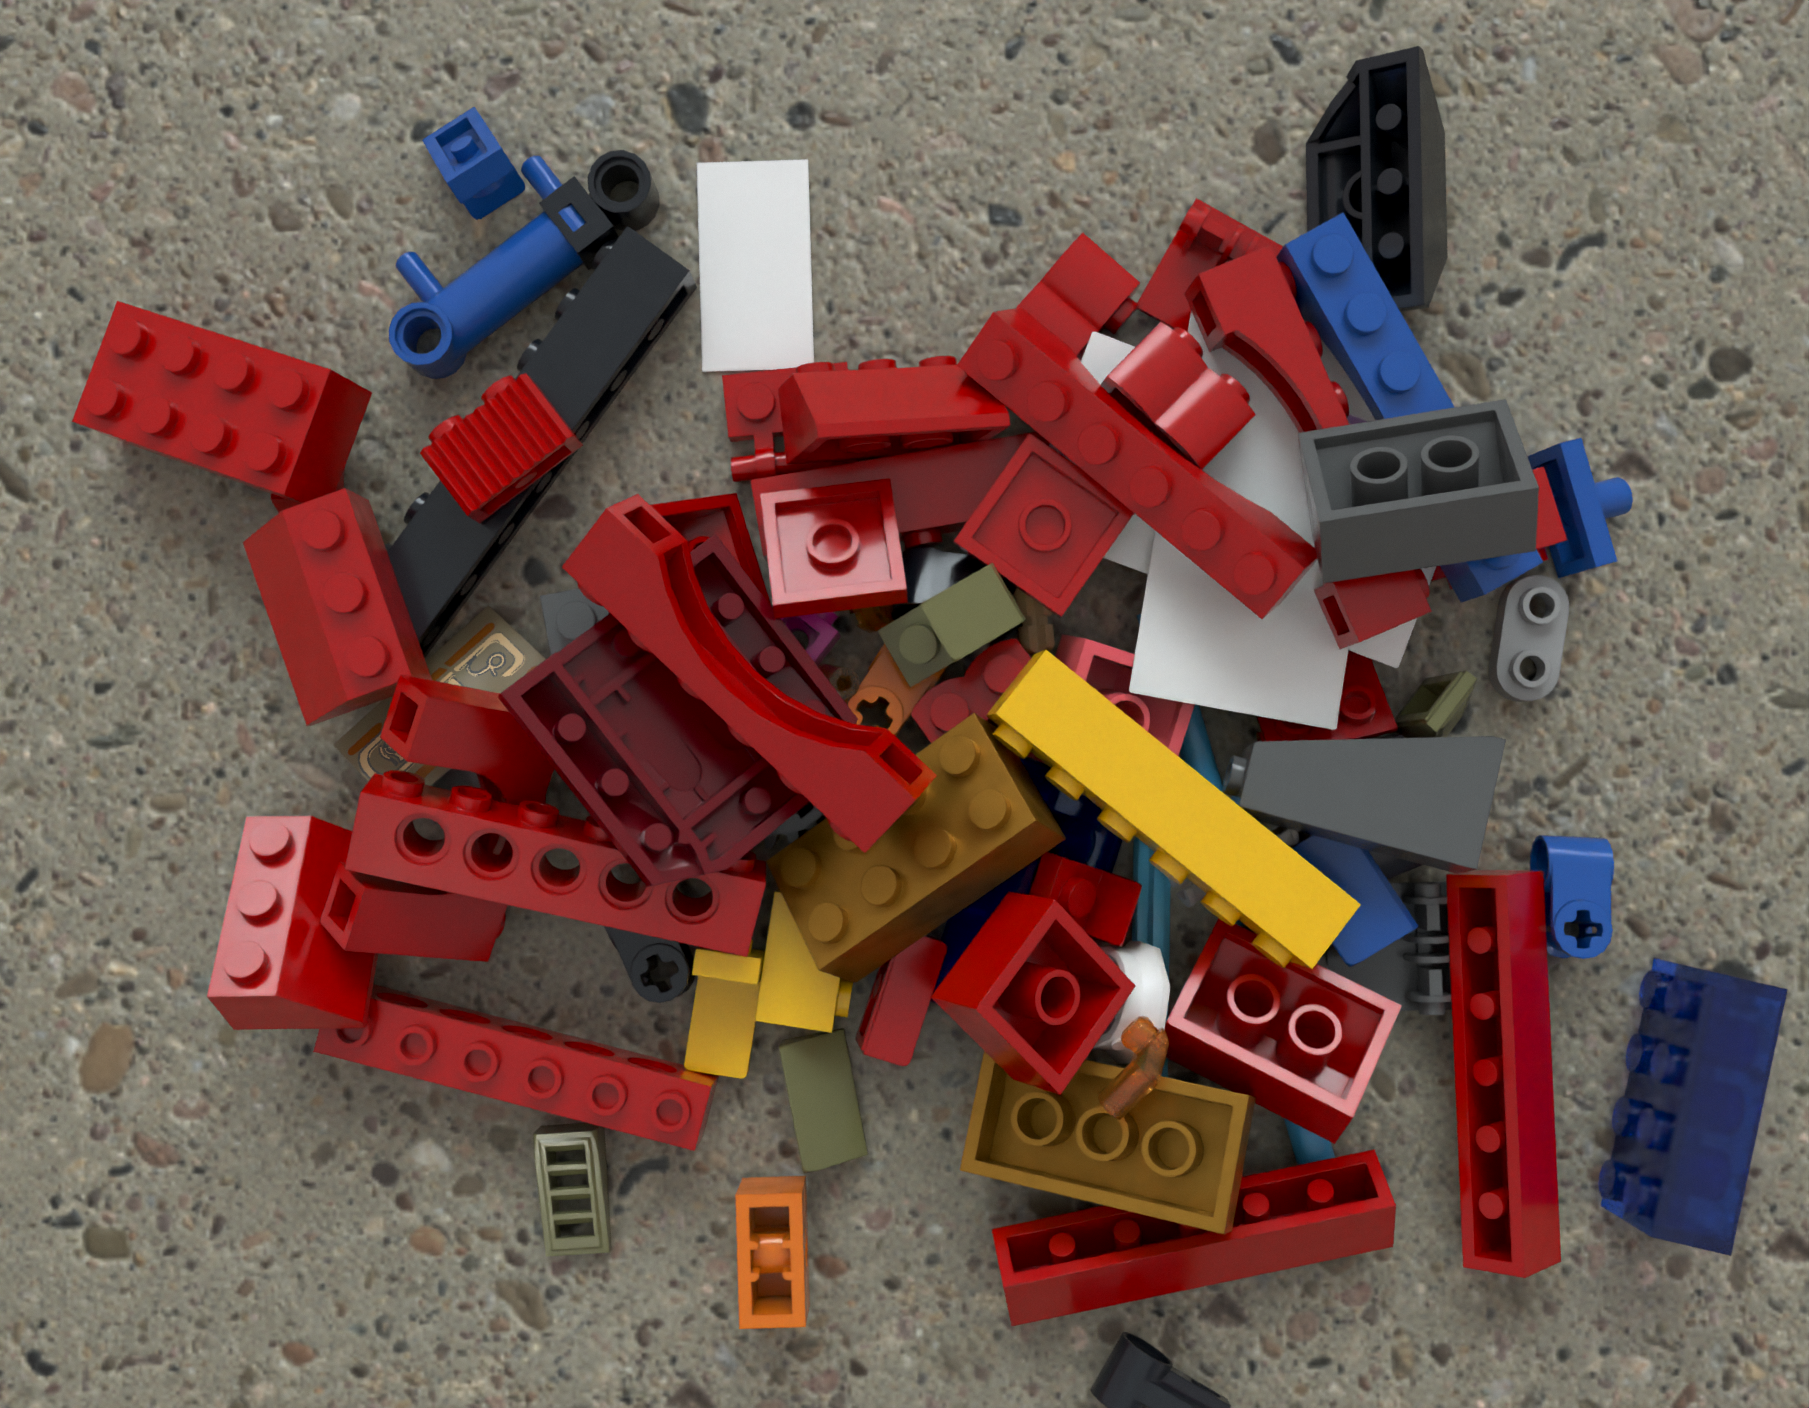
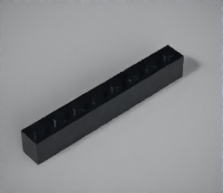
[385,226,697,658]

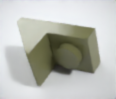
[878,563,1026,687]

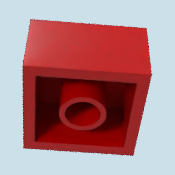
[931,892,1136,1095]

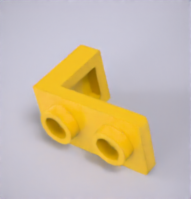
[684,940,765,1079]

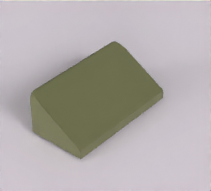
[779,1028,868,1174]

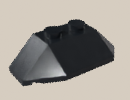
[1306,46,1448,312]

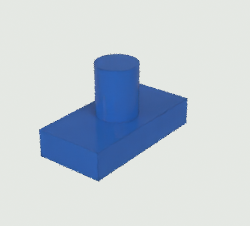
[1527,438,1633,578]

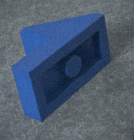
[422,107,525,220]

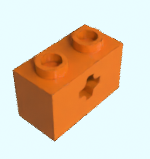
[735,1176,810,1329]

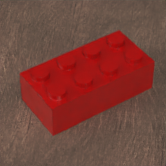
[72,301,372,504]

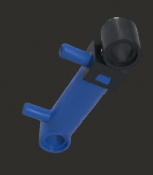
[389,150,660,379]

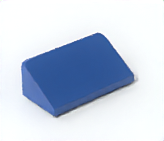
[1292,835,1418,967]

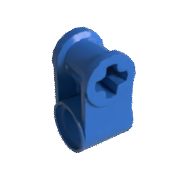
[1530,835,1614,959]

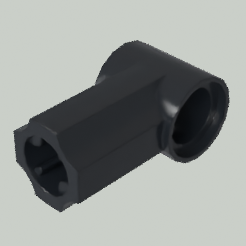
[1090,1332,1231,1408]

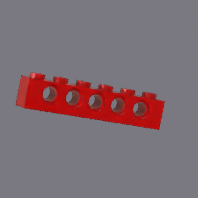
[345,770,766,957]
[313,984,719,1151]

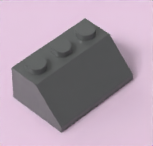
[1298,399,1539,583]

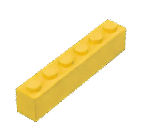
[986,650,1361,969]

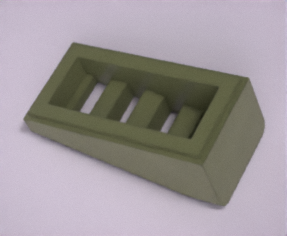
[1395,671,1477,738]
[533,1123,612,1257]

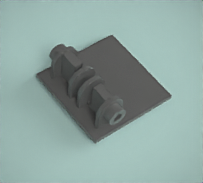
[1326,881,1452,1015]

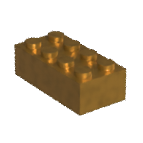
[766,713,1066,983]
[960,1051,1256,1234]

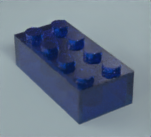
[1598,958,1788,1256]

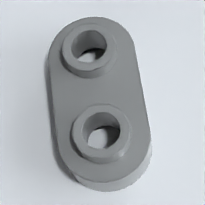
[1489,575,1569,702]

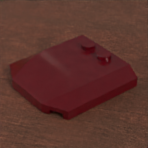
[498,534,858,887]

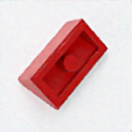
[855,934,947,1066]

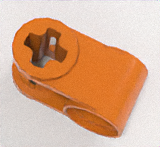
[848,643,948,736]

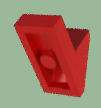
[1029,852,1142,947]

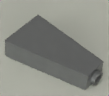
[1222,736,1506,874]

